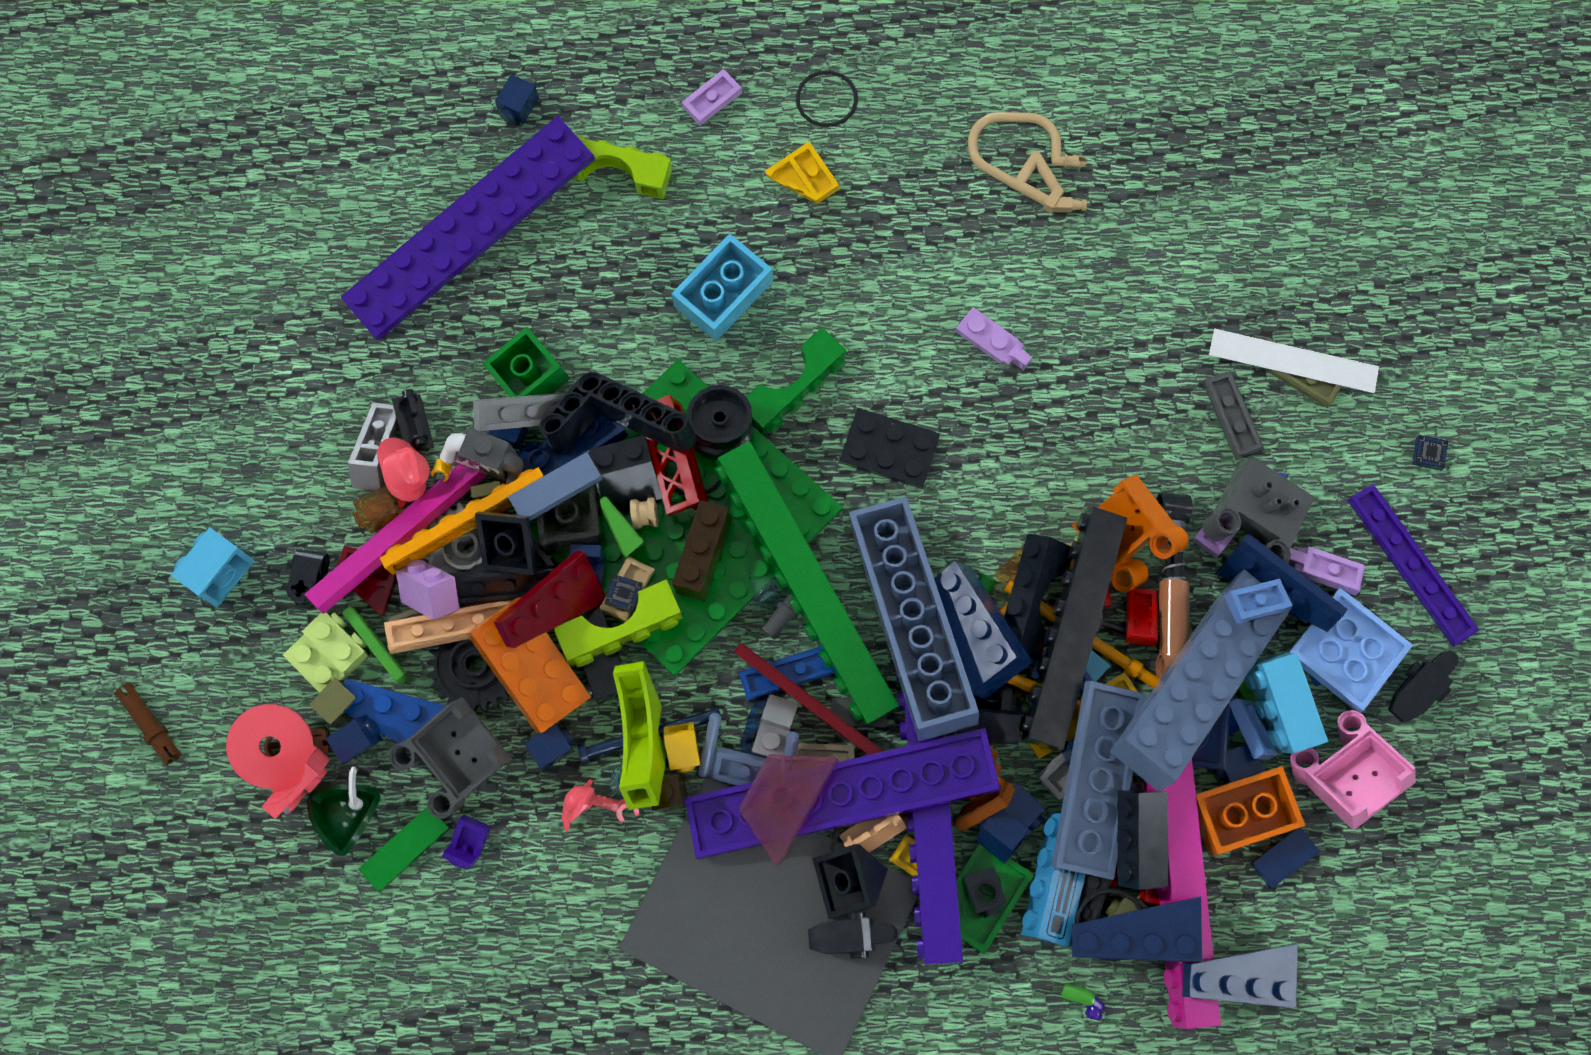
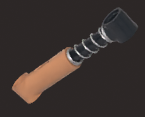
[1155,492,1193,682]

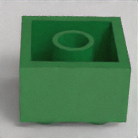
[482,327,571,397]

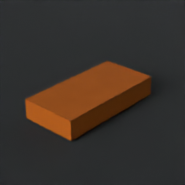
[955,782,1016,832]

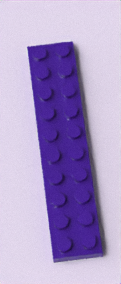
[341,116,595,340]
[685,728,1001,860]

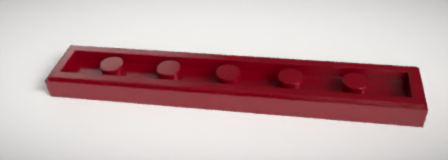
[733,643,883,755]

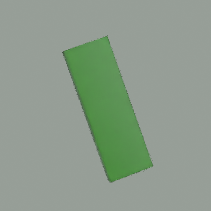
[341,606,410,686]

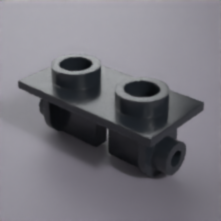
[391,389,434,451]

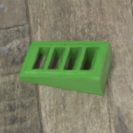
[600,497,643,559]

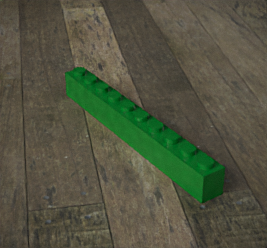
[714,441,899,725]

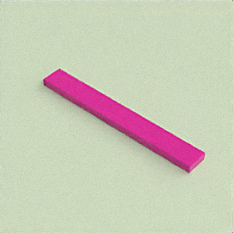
[304,464,487,614]

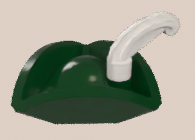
[307,767,381,856]

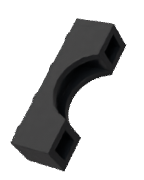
[1004,534,1071,662]

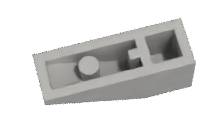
[348,403,398,492]

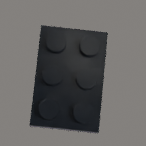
[839,408,940,489]

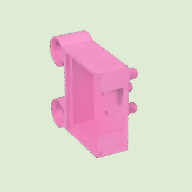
[1290,710,1416,831]

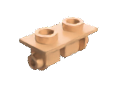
[839,814,907,853]

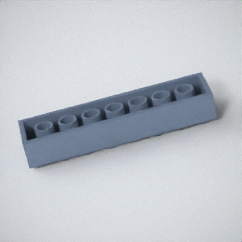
[849,496,979,742]
[1110,569,1292,792]

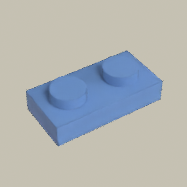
[1224,579,1292,624]

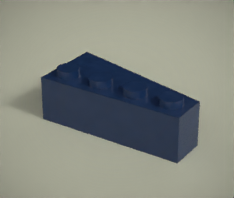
[934,561,1032,699]

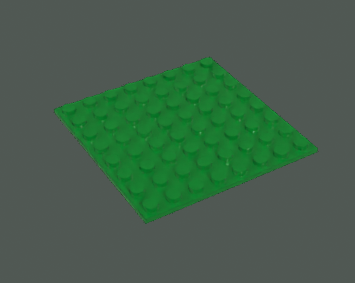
[515,359,843,677]

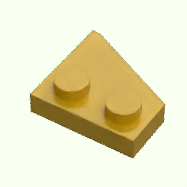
[765,141,841,204]

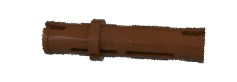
[114,683,181,765]

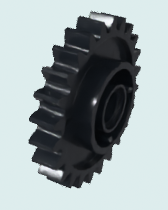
[427,639,510,713]

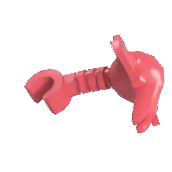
[562,779,639,832]

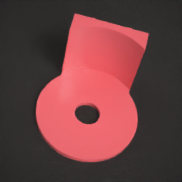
[226,704,331,819]

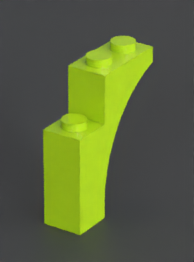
[613,661,667,810]

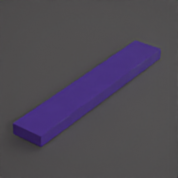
[1347,484,1479,647]

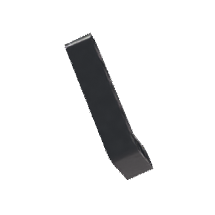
[539,372,697,452]

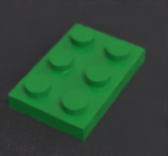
[956,844,1034,954]

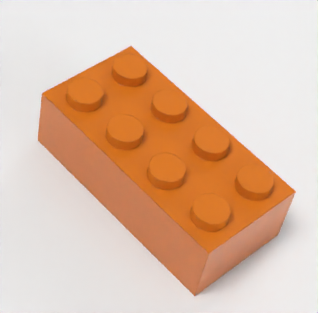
[466,597,591,733]

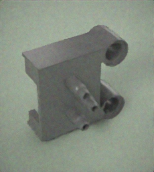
[1203,456,1315,563]
[389,697,512,819]

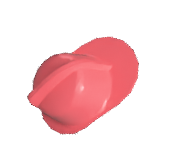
[377,437,430,502]

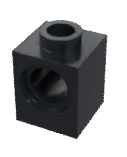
[962,867,1007,918]

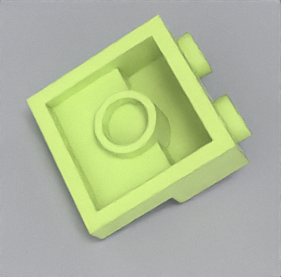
[283,612,369,693]

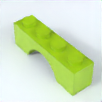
[572,134,672,199]
[554,579,683,667]

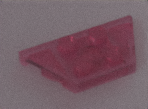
[738,754,838,867]

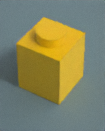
[664,722,700,772]

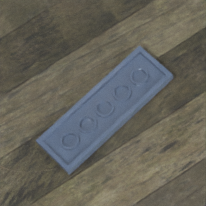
[1051,681,1147,880]

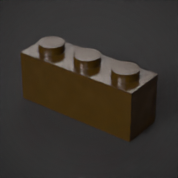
[672,500,732,602]

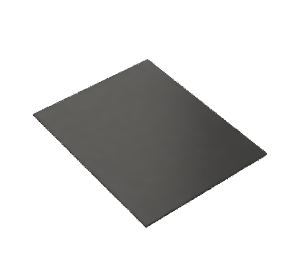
[618,777,919,1055]

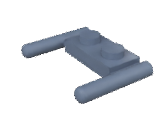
[698,713,799,785]

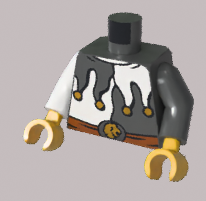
[431,428,523,485]

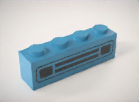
[1021,813,1086,947]

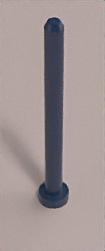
[577,709,721,765]

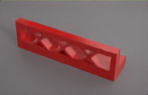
[646,395,708,516]

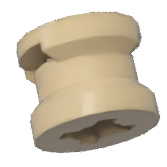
[630,497,659,529]

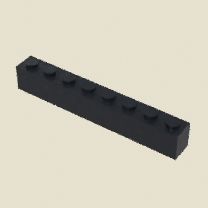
[1020,506,1127,751]

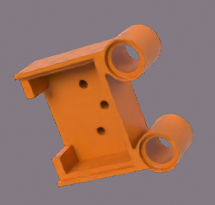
[1072,474,1189,592]

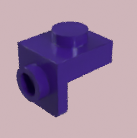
[442,814,491,869]

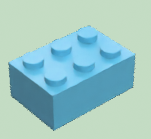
[672,233,773,342]
[1244,653,1328,754]

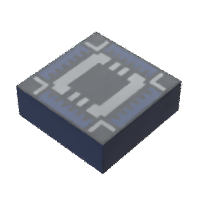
[1412,435,1448,471]
[604,574,643,613]

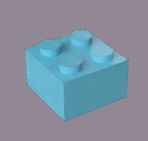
[171,527,255,608]

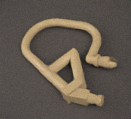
[968,112,1087,214]

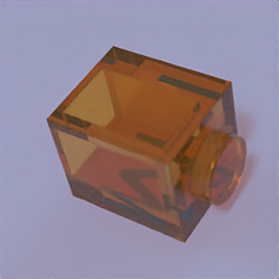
[352,486,400,534]

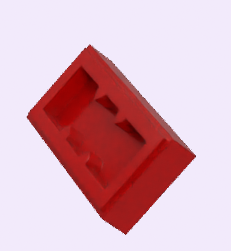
[1125,588,1158,646]

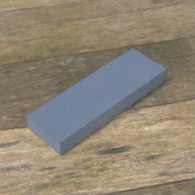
[508,452,603,521]

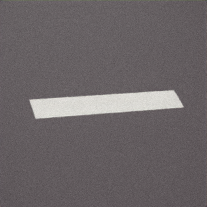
[1209,329,1379,393]

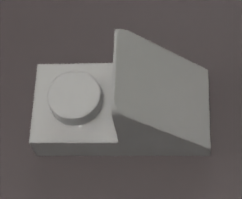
[752,694,799,762]

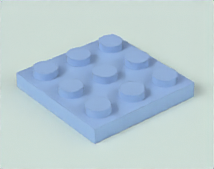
[1288,588,1413,713]

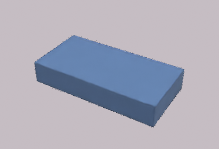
[1228,699,1277,760]

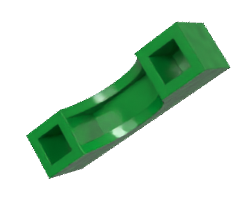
[746,327,846,435]

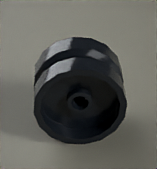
[687,385,753,461]

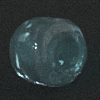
[748,570,782,608]

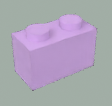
[396,560,459,620]

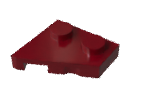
[337,545,397,617]

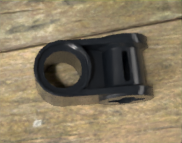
[286,549,330,609]

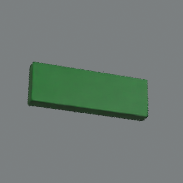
[358,806,451,892]

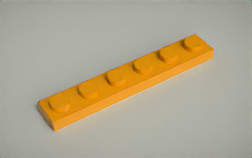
[380,467,544,575]

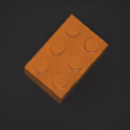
[1196,766,1306,857]

